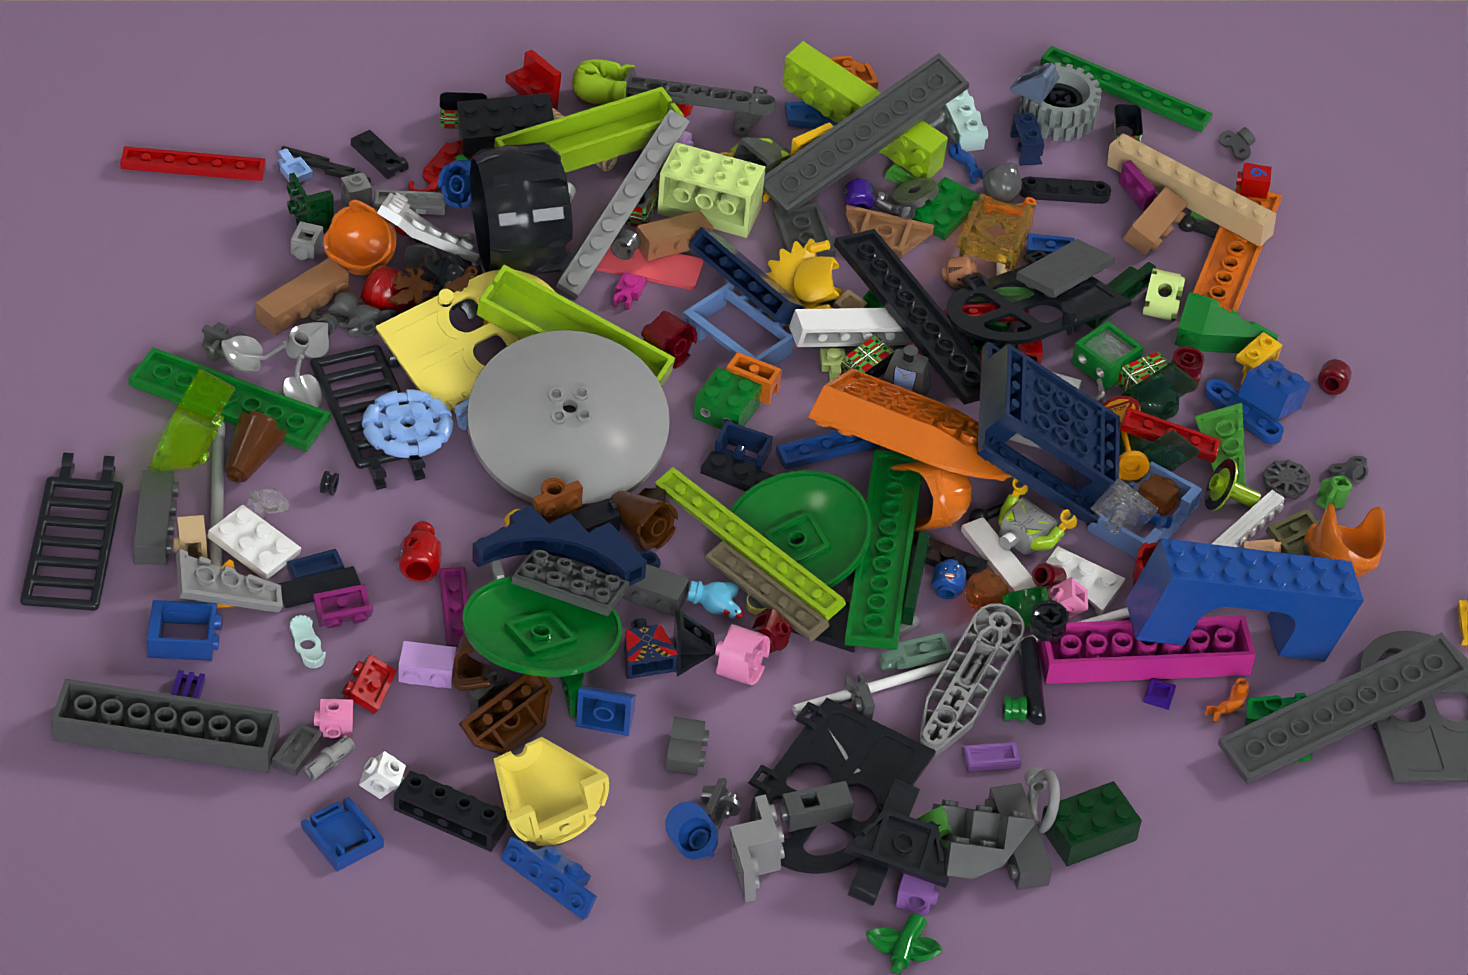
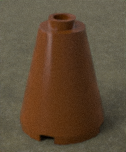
[224,411,286,483]
[610,491,678,550]

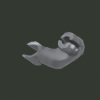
[874,191,916,220]

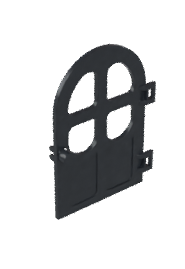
[946,250,1132,345]
[748,697,936,874]

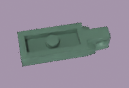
[878,633,953,671]

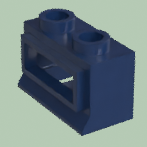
[1010,113,1044,166]
[714,421,773,470]

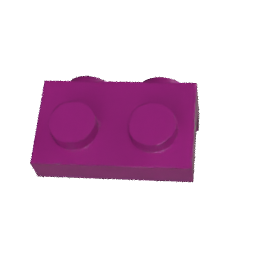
[1119,160,1158,212]
[313,584,373,628]

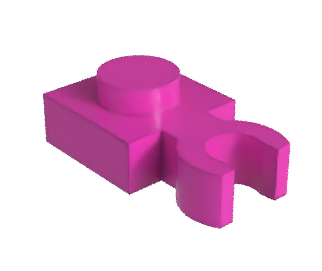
[613,272,647,310]

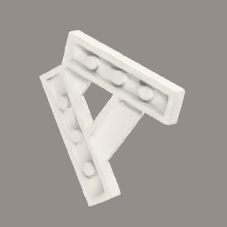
[377,193,480,263]

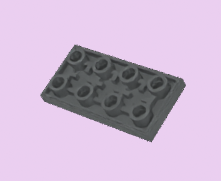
[1016,239,1114,298]
[511,549,629,616]

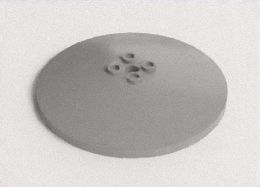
[467,331,669,508]

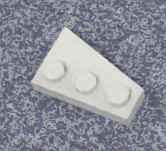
[1046,546,1126,615]

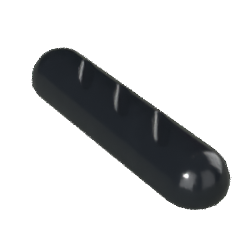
[1019,636,1046,725]

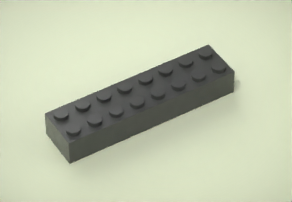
[51,679,280,773]

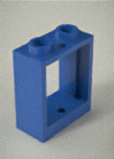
[147,600,222,661]

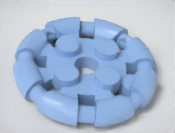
[362,389,453,458]

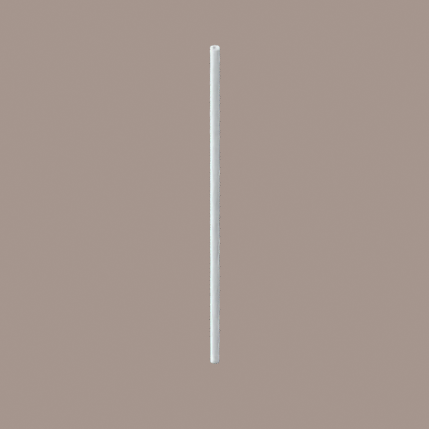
[792,607,1130,715]

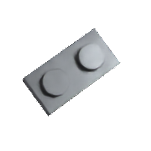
[272,722,323,777]

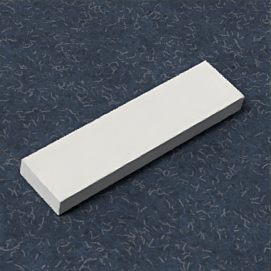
[961,517,1037,592]

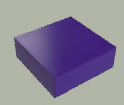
[1144,678,1176,710]

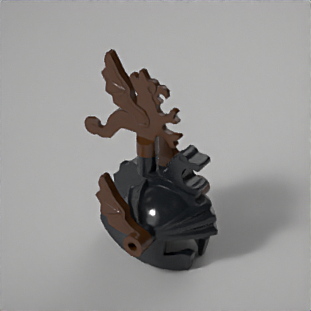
[388,254,483,320]

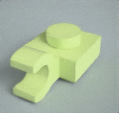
[819,348,845,381]

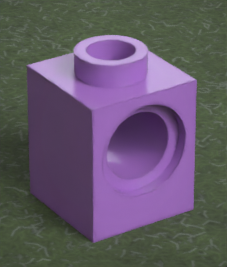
[896,873,940,915]

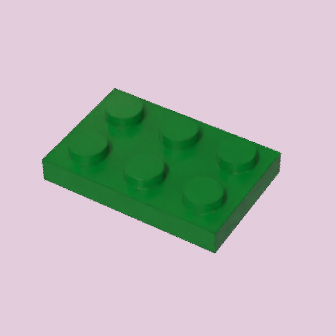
[912,177,984,241]

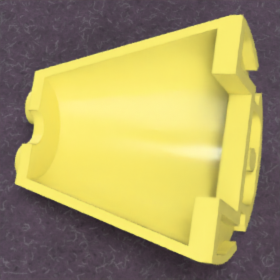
[494,737,609,846]

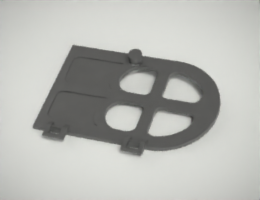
[1359,631,1468,783]

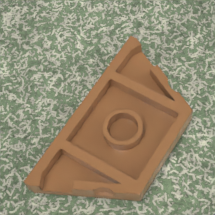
[845,205,934,258]

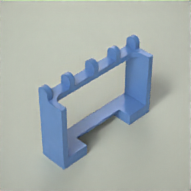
[682,283,795,366]
[1087,461,1203,558]

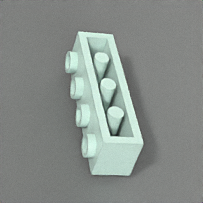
[940,90,988,152]

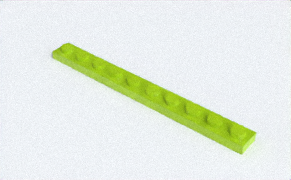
[655,467,846,620]

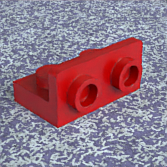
[342,654,397,714]

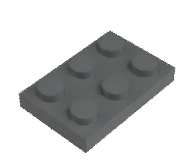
[773,203,836,258]

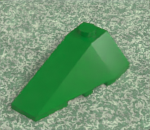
[1175,292,1279,354]

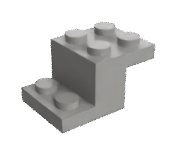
[730,795,785,902]

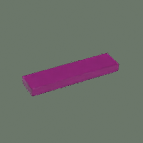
[439,567,473,652]

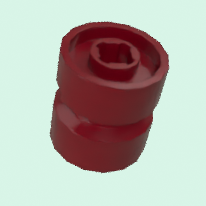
[1171,347,1204,393]

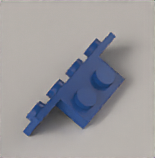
[501,835,597,919]

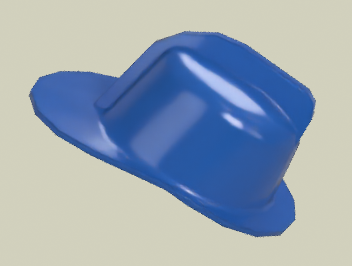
[665,801,718,860]

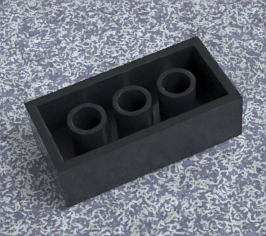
[457,93,554,156]

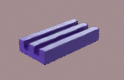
[171,670,205,699]

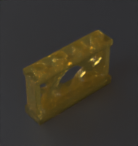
[956,193,1036,271]

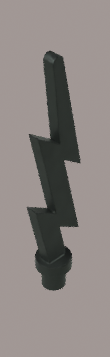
[281,146,371,183]

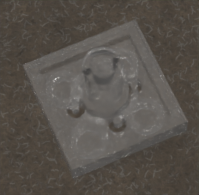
[1091,478,1159,534]

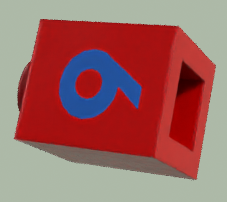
[1236,163,1272,199]

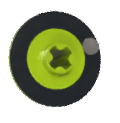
[1204,459,1261,511]

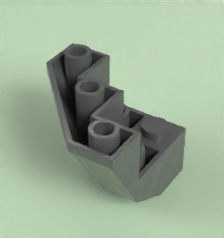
[932,799,1035,879]

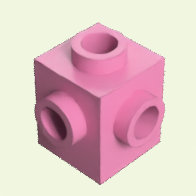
[1047,577,1088,620]
[314,699,353,738]

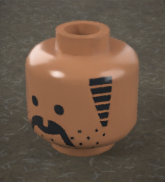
[942,256,977,289]

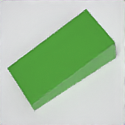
[884,164,916,185]

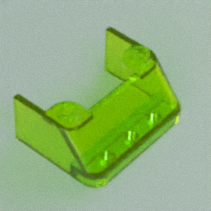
[148,368,236,472]

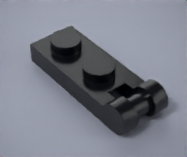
[351,130,409,179]

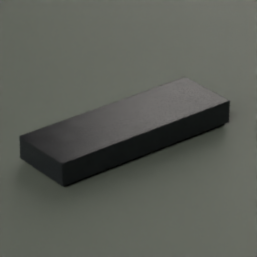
[278,566,361,608]

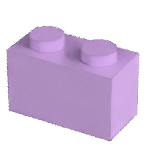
[398,641,457,688]

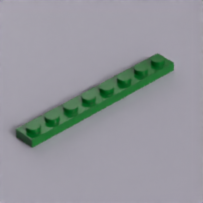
[1040,46,1213,133]

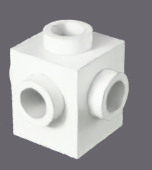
[359,751,406,799]

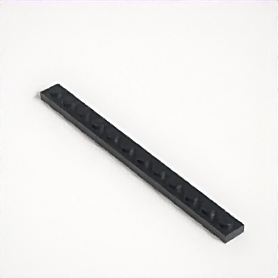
[700,451,988,584]

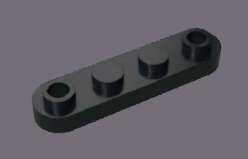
[1019,176,1111,204]

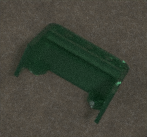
[1119,362,1200,471]

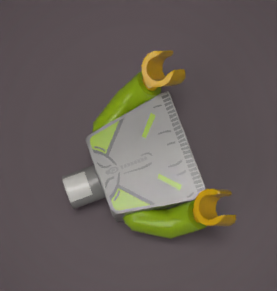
[998,478,1077,555]

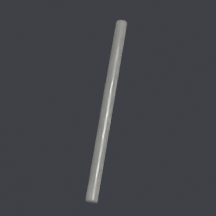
[209,420,225,567]

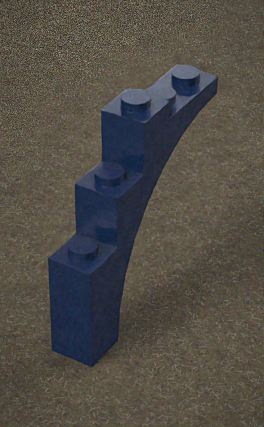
[472,505,647,586]

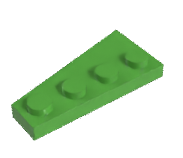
[1195,403,1246,486]

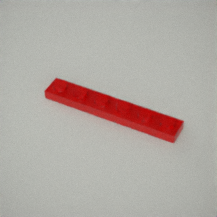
[120,146,266,182]

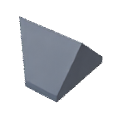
[1010,62,1060,104]

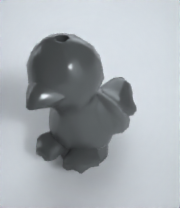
[328,291,397,338]

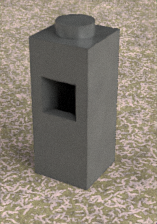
[778,781,854,832]

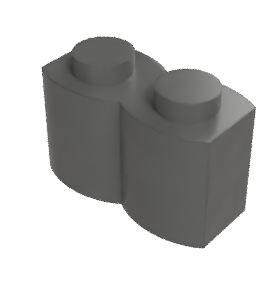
[665,717,710,775]

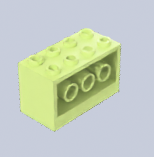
[657,142,766,238]

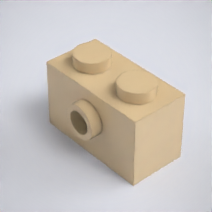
[173,515,207,559]

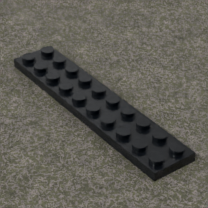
[833,229,981,405]

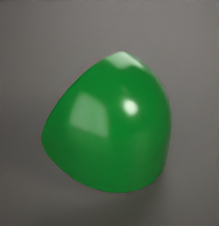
[1002,587,1049,627]

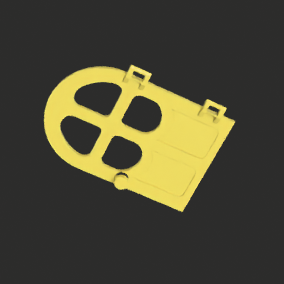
[375,270,555,414]

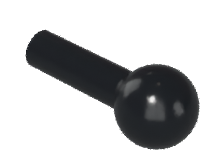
[1178,215,1218,238]
[969,502,1004,522]

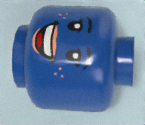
[931,559,967,599]

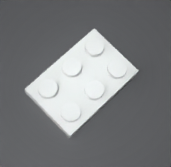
[207,505,301,580]

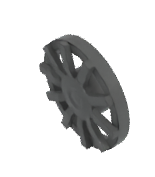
[1263,459,1310,498]

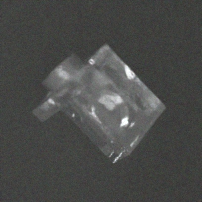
[246,488,290,520]

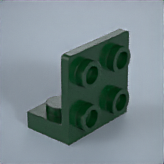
[287,173,334,237]

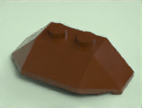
[459,674,553,755]

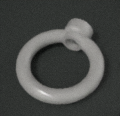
[1024,767,1060,834]

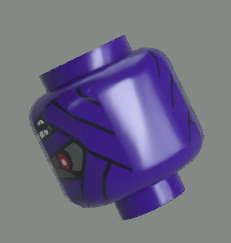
[843,178,875,210]

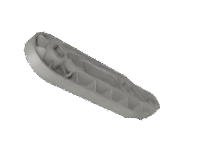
[919,604,1025,759]

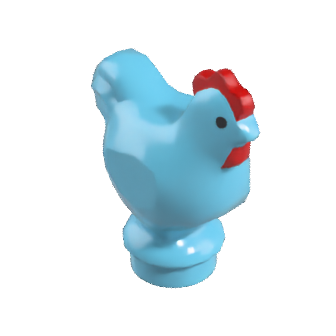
[686,580,745,619]

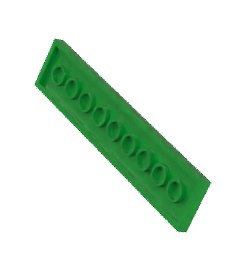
[845,450,922,650]

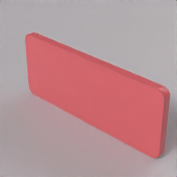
[596,246,704,290]

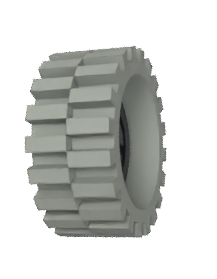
[1018,63,1102,141]

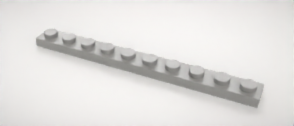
[556,109,690,299]

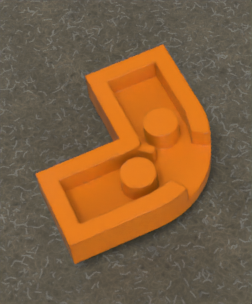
[829,55,878,89]

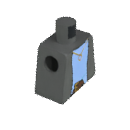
[883,345,931,397]

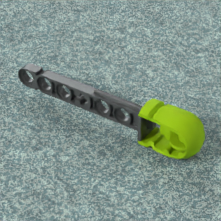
[572,59,775,115]

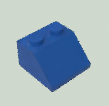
[576,685,636,736]

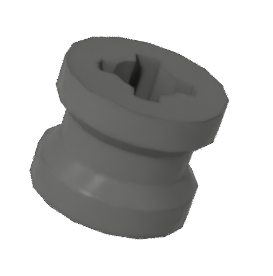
[611,229,641,260]

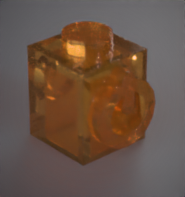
[1138,474,1180,517]
[964,568,1009,610]

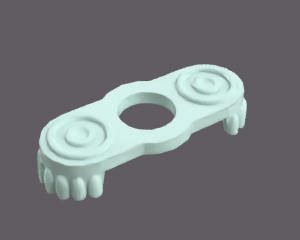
[290,615,326,669]

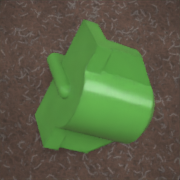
[1315,476,1352,509]

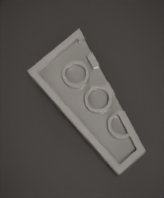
[176,549,283,613]

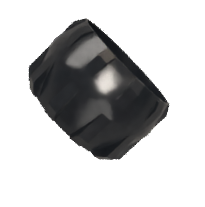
[470,142,573,275]

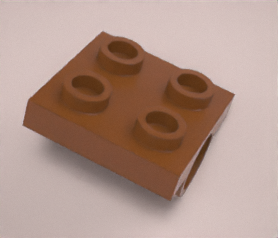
[532,478,583,524]

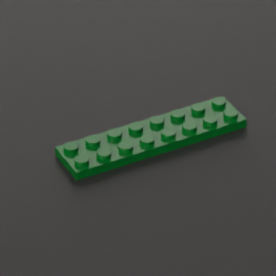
[128,347,331,452]

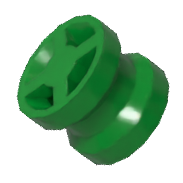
[1002,695,1027,722]

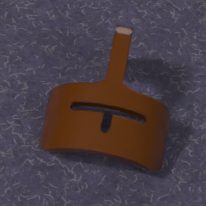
[452,634,491,691]

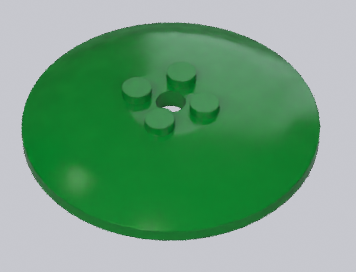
[719,470,872,588]
[462,576,622,677]

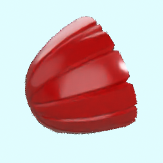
[360,265,416,314]

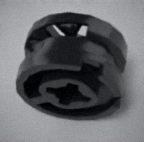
[1030,600,1069,642]

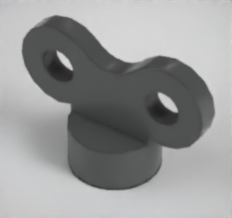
[1219,127,1255,160]
[310,310,349,335]
[1328,456,1368,483]

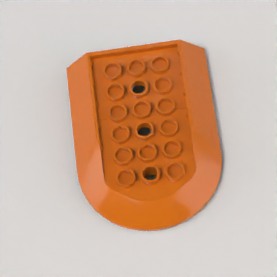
[808,369,1012,481]

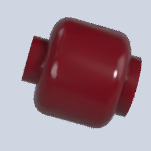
[1318,359,1352,395]

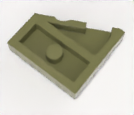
[1265,508,1319,555]

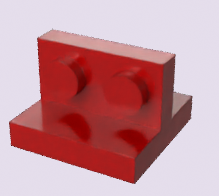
[505,49,562,110]

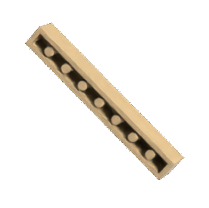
[1107,133,1276,246]

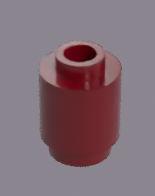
[1032,563,1067,589]

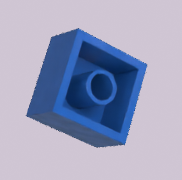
[1238,360,1311,420]

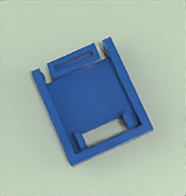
[301,797,384,872]

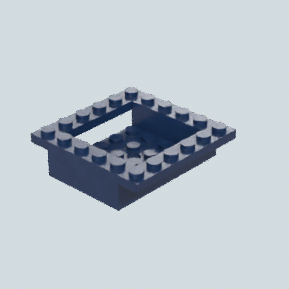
[977,342,1120,525]

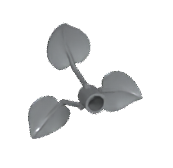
[221,322,329,408]

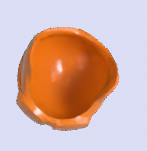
[324,200,397,276]
[891,461,972,531]
[1304,503,1386,578]

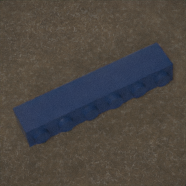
[688,227,806,326]

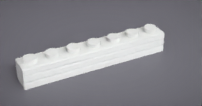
[1212,490,1285,547]

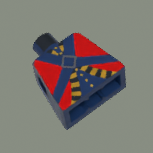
[624,618,678,679]

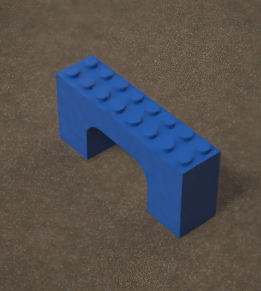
[1126,538,1364,661]

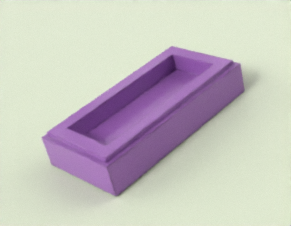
[962,742,1021,772]

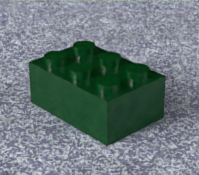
[1041,781,1142,866]

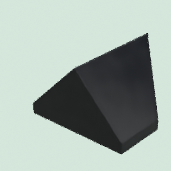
[673,610,716,677]

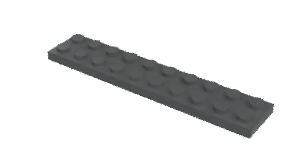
[763,53,969,216]
[1218,632,1468,784]

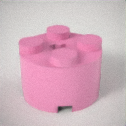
[715,624,770,685]

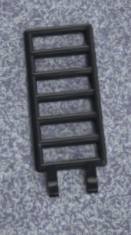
[310,345,425,490]
[20,452,123,611]

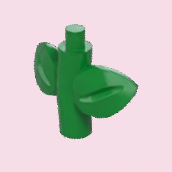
[866,914,943,974]

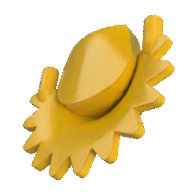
[765,239,843,326]

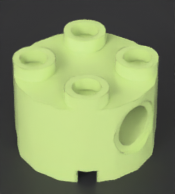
[1143,268,1185,321]

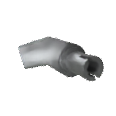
[734,86,768,136]

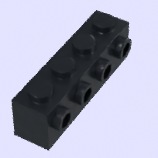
[394,770,507,852]

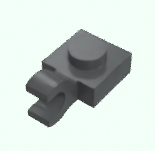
[469,670,508,712]
[844,673,875,719]

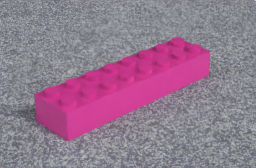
[1037,615,1256,684]

